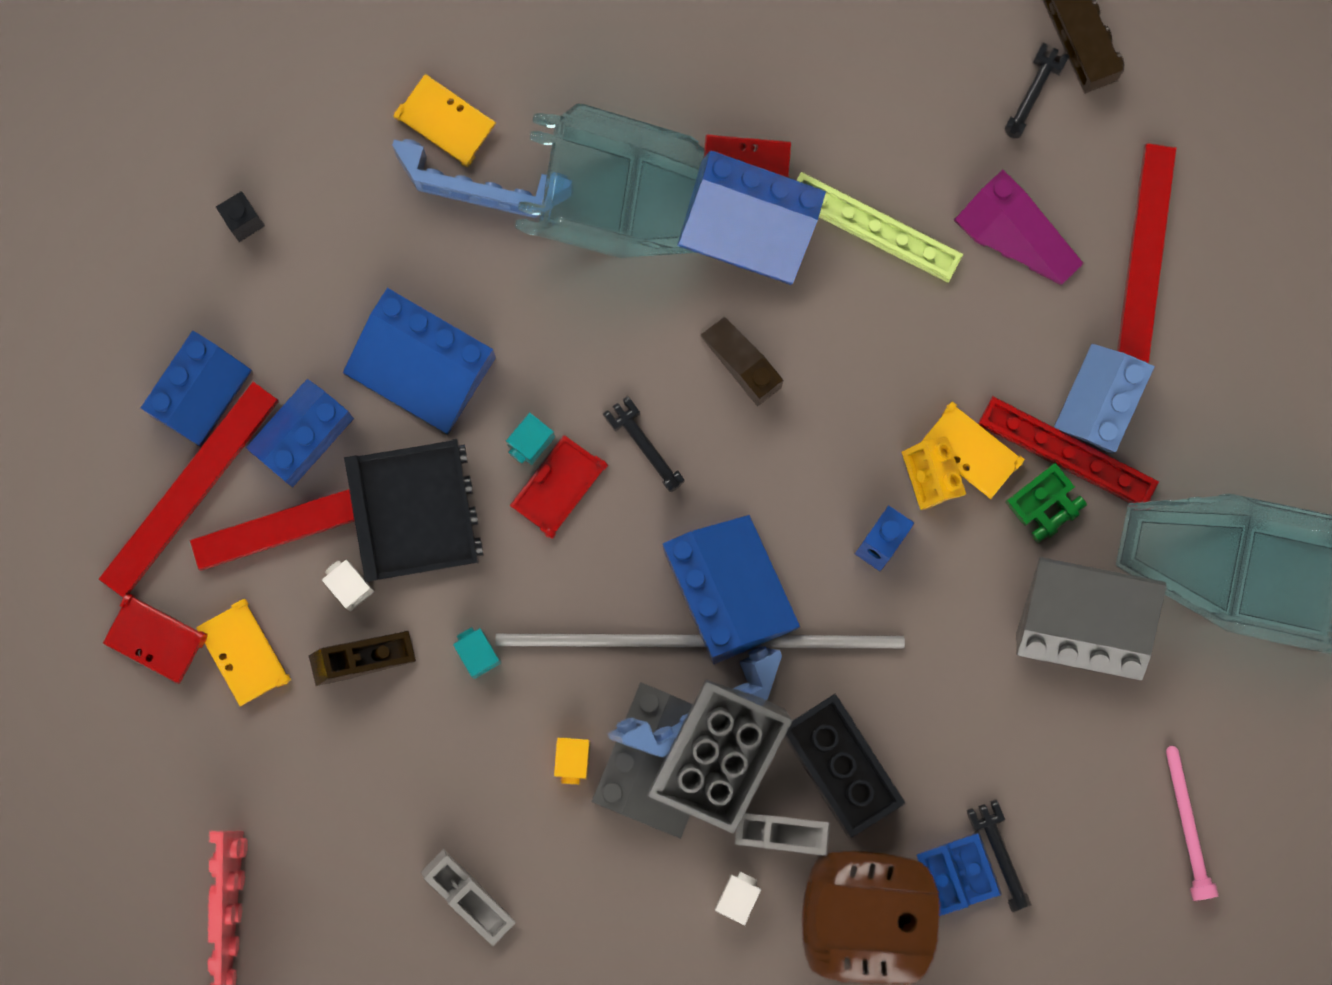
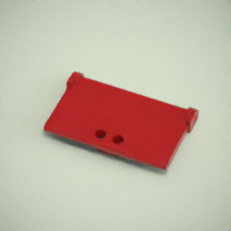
[704,134,791,178]
[510,435,609,539]
[103,593,208,684]

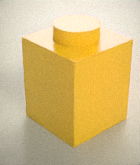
[554,737,590,785]

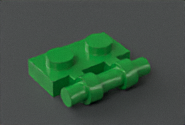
[1005,463,1087,543]

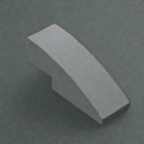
[735,813,830,856]
[421,849,516,946]

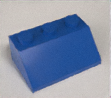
[140,330,252,447]
[246,379,354,488]

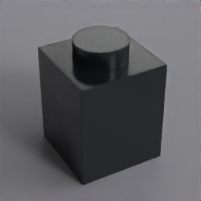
[216,191,265,242]

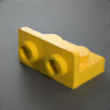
[902,436,966,510]

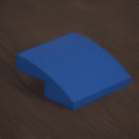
[916,832,1002,916]

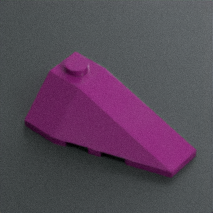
[954,169,1084,285]

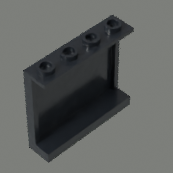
[344,438,484,582]

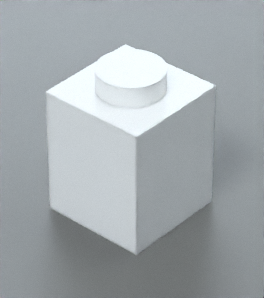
[322,560,375,612]
[715,872,761,925]

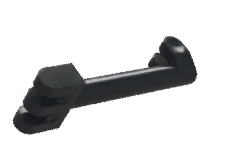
[1004,42,1070,139]
[603,396,685,492]
[967,799,1032,913]

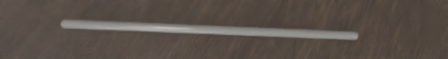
[496,633,905,649]

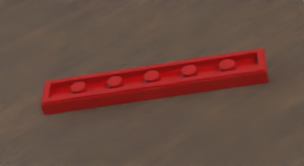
[978,396,1159,510]

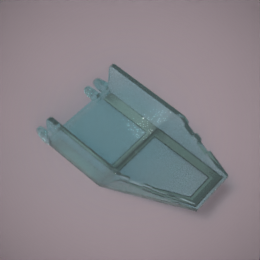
[515,103,704,258]
[1115,494,1332,654]

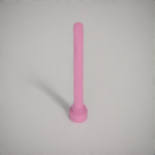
[1166,746,1219,901]

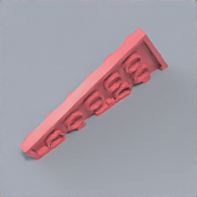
[208,830,248,985]

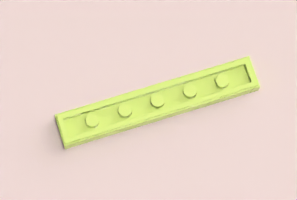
[796,172,963,283]

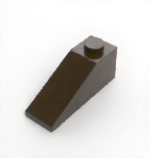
[700,316,784,407]
[309,631,416,686]

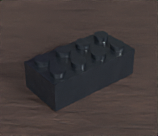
[784,693,906,838]

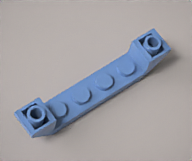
[392,139,572,218]
[608,646,782,757]

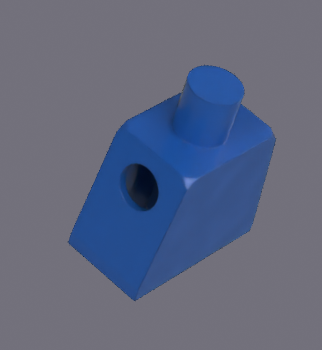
[855,505,914,571]

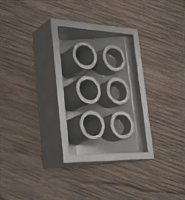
[1016,557,1167,680]
[647,680,793,833]
[591,682,693,839]

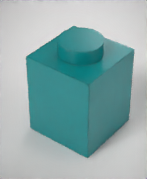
[506,412,555,465]
[453,627,501,679]

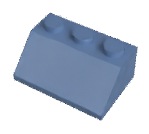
[1054,344,1155,453]

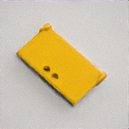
[393,74,496,168]
[921,401,1025,499]
[196,599,291,707]

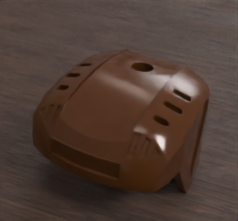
[802,850,940,985]

